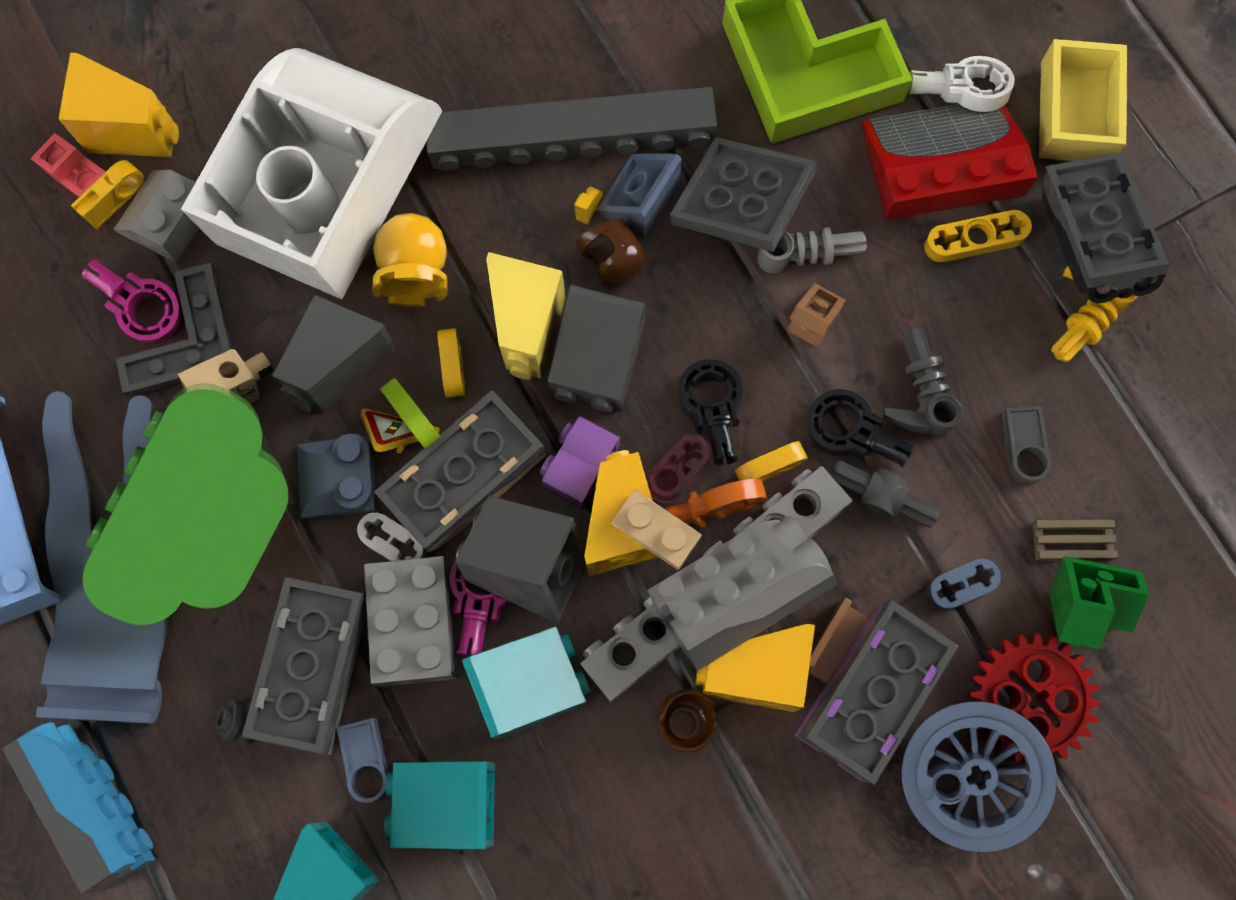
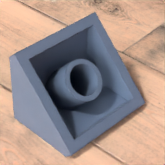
[596,154,681,239]

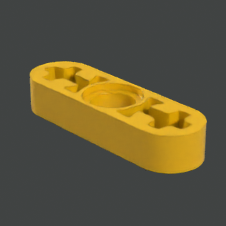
[924,210,1032,262]

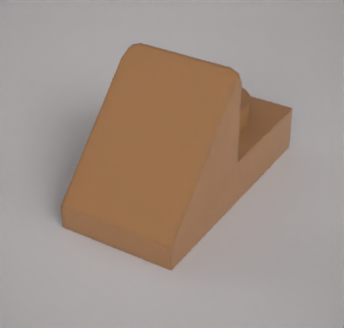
[788,283,847,347]

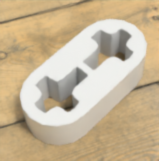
[357,513,426,561]

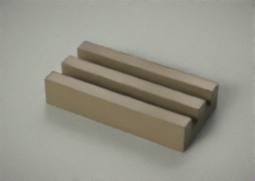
[1033,520,1118,561]

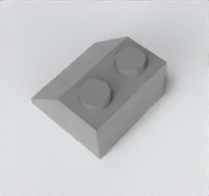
[114,170,199,263]

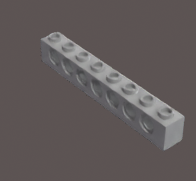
[580,466,853,703]

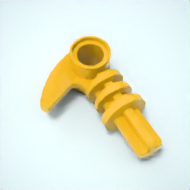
[1051,266,1138,363]

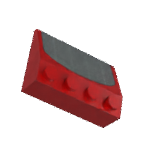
[861,104,1038,221]

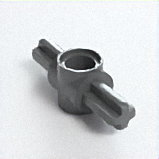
[831,461,940,528]

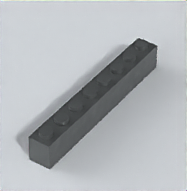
[427,87,717,171]

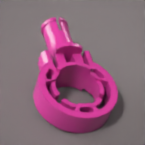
[82,259,184,344]
[449,562,509,658]

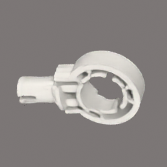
[909,56,1015,112]

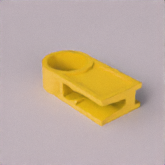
[71,160,144,230]

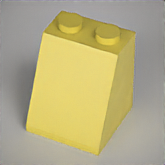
[486,252,566,380]

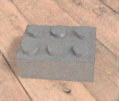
[364,556,458,687]

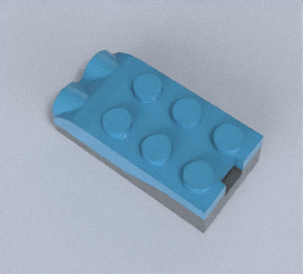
[2,722,156,894]

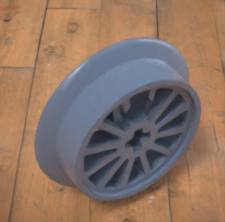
[902,702,1057,852]

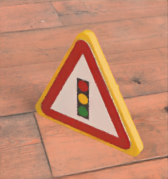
[360,409,440,453]

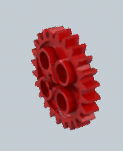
[966,633,1102,762]

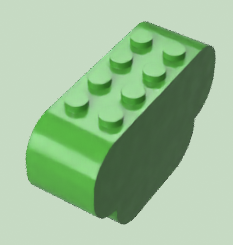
[83,383,288,625]

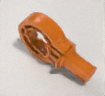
[664,479,767,528]

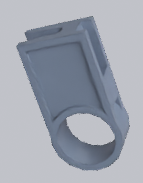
[337,718,388,803]

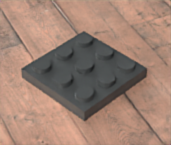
[670,137,816,252]

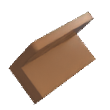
[808,597,868,685]

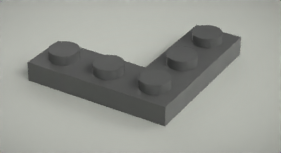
[116,262,233,397]

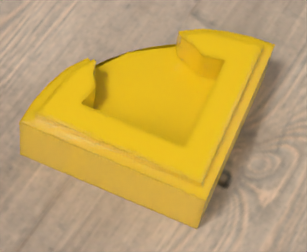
[574,186,603,225]

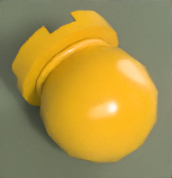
[372,213,448,307]

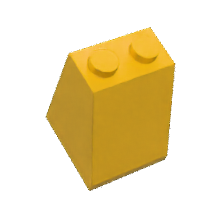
[59,53,179,158]
[584,450,658,577]
[695,624,815,712]

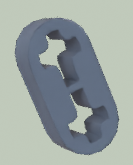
[926,558,1001,611]

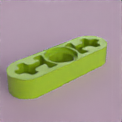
[380,377,441,449]

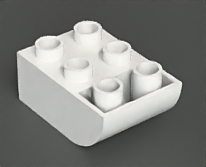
[181,48,442,299]

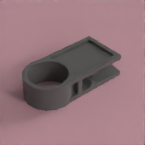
[1001,406,1051,485]

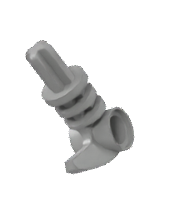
[757,227,867,274]

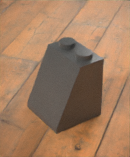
[548,285,645,412]
[272,295,397,412]
[455,496,586,623]

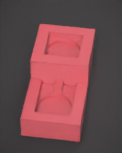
[30,133,106,198]

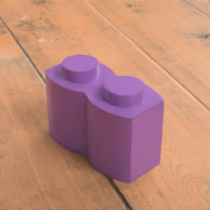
[540,416,620,509]

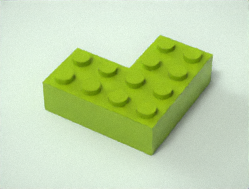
[722,0,912,144]

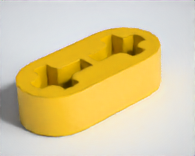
[437,328,466,399]
[735,441,808,482]

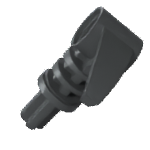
[883,327,963,437]

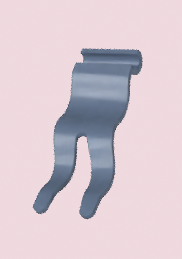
[36,391,167,724]

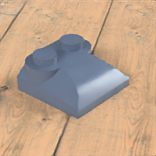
[297,434,378,520]

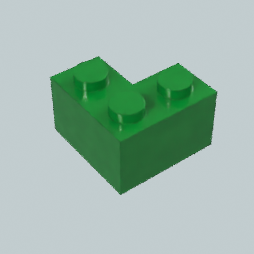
[1049,556,1149,649]

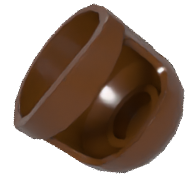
[576,218,645,285]

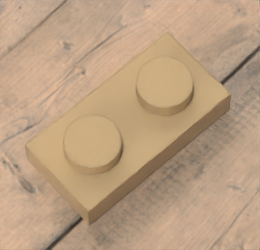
[611,489,702,570]

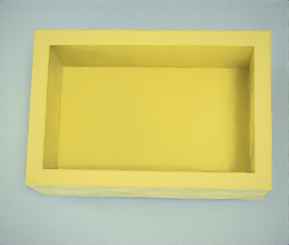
[1039,39,1127,161]

